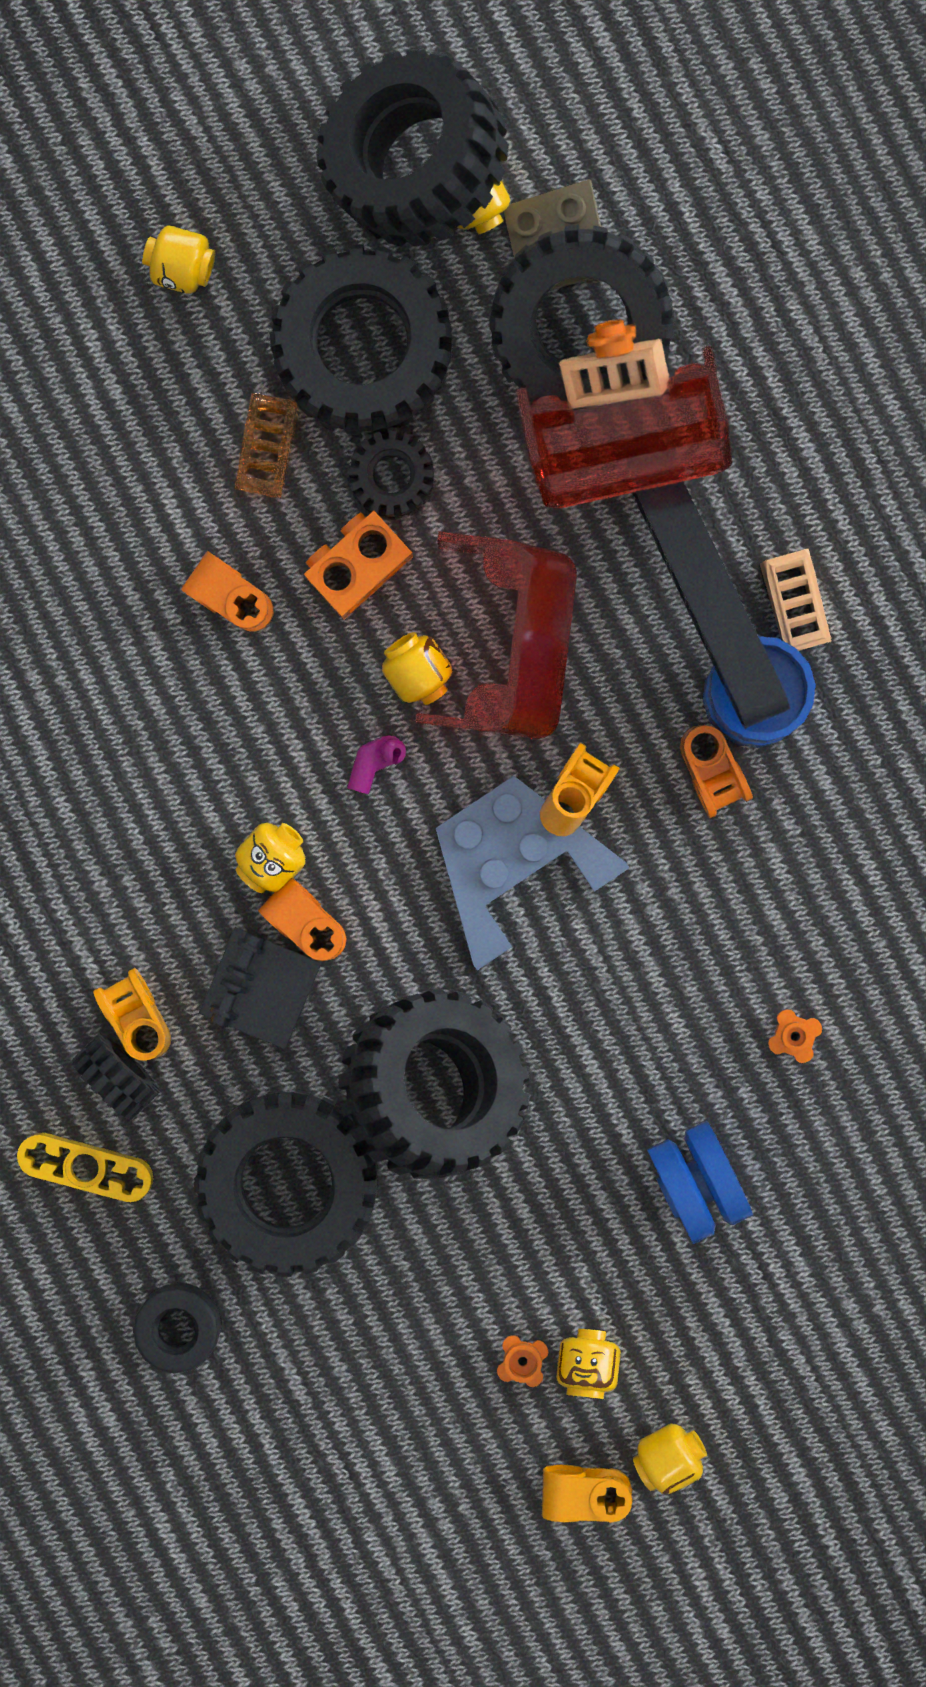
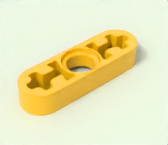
[17,1133,153,1202]

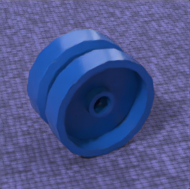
[703,636,816,748]
[647,1120,753,1244]

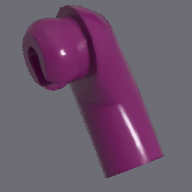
[347,735,406,794]

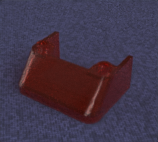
[516,346,732,508]
[415,531,577,740]

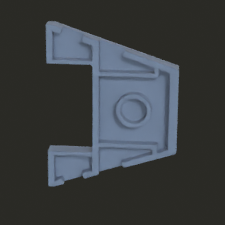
[436,776,629,970]

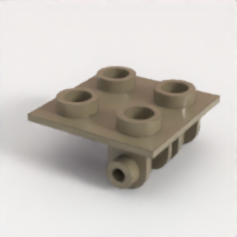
[504,179,601,292]

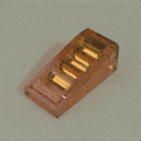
[235,393,299,499]

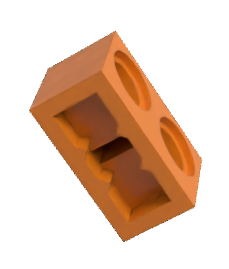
[304,511,413,620]

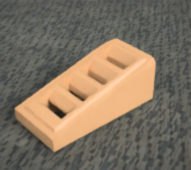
[559,339,670,409]
[760,549,831,651]

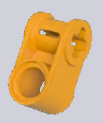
[540,742,620,836]
[93,968,171,1061]
[542,1465,632,1523]

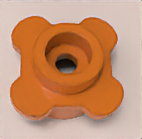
[587,320,636,358]
[768,1009,822,1063]
[497,1335,548,1387]

